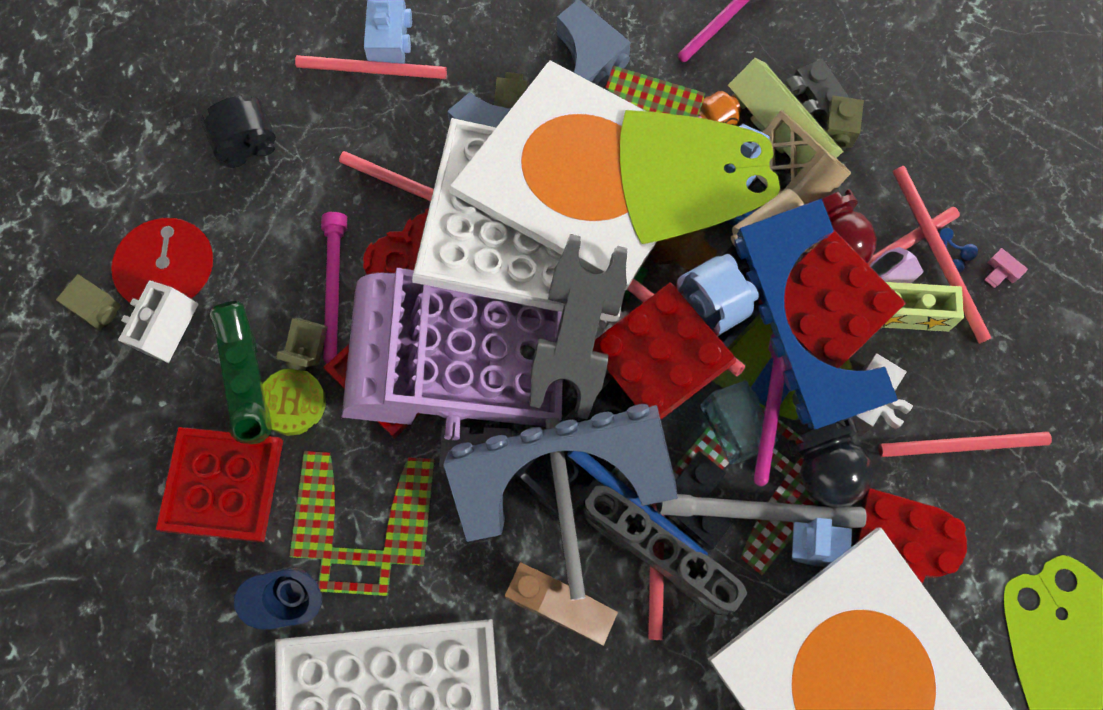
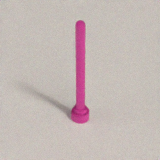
[678,0,750,62]
[321,212,348,364]
[754,333,786,486]

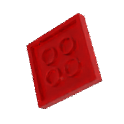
[758,229,906,368]
[592,282,737,420]
[156,427,283,543]

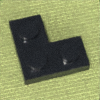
[655,451,733,550]

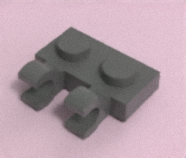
[785,59,849,123]

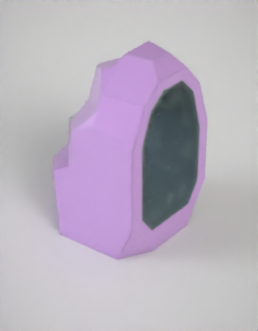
[870,247,923,283]

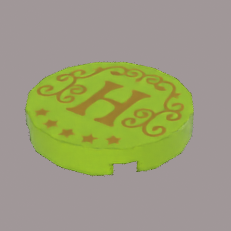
[262,369,326,436]

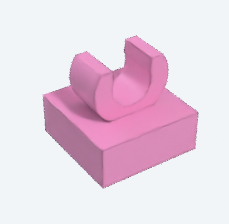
[985,248,1028,288]

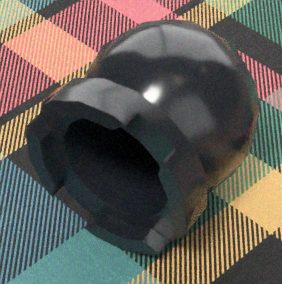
[787,419,873,508]

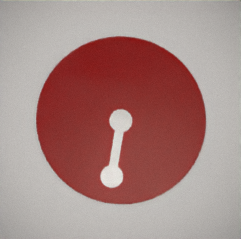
[111,218,213,303]

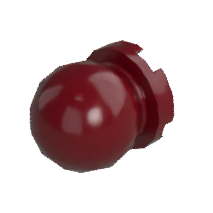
[810,189,877,263]

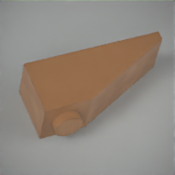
[505,562,618,646]

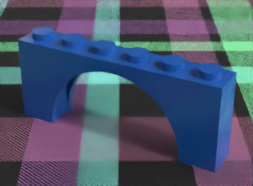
[734,199,898,429]

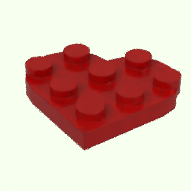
[363,208,429,275]
[855,488,967,584]

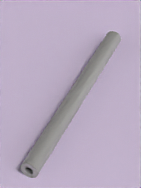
[545,418,586,600]

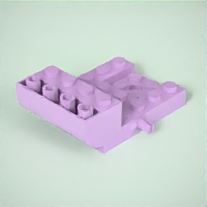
[342,268,563,440]

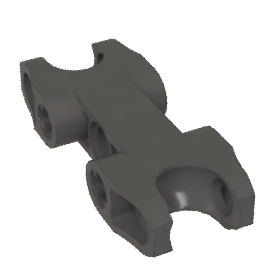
[529,234,627,419]
[583,486,747,615]

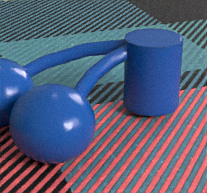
[939,228,978,273]

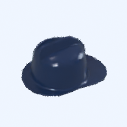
[234,567,322,629]

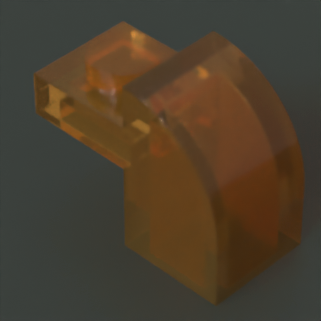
[648,229,717,272]

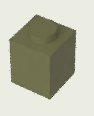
[56,274,121,331]

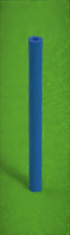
[567,451,708,555]

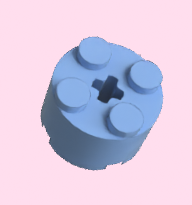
[677,254,758,336]

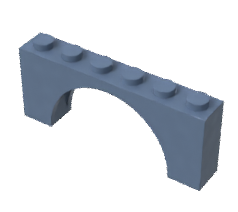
[447,0,631,127]
[443,404,678,542]

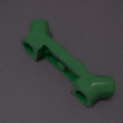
[209,301,272,444]

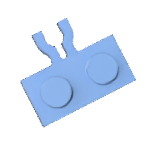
[364,0,412,64]

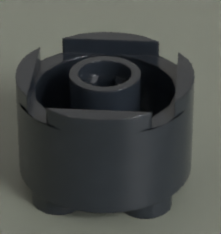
[201,96,276,168]

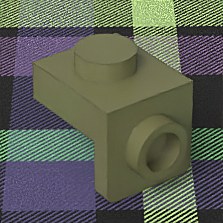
[494,72,530,108]
[826,95,864,149]
[276,318,328,371]

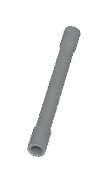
[657,494,867,528]

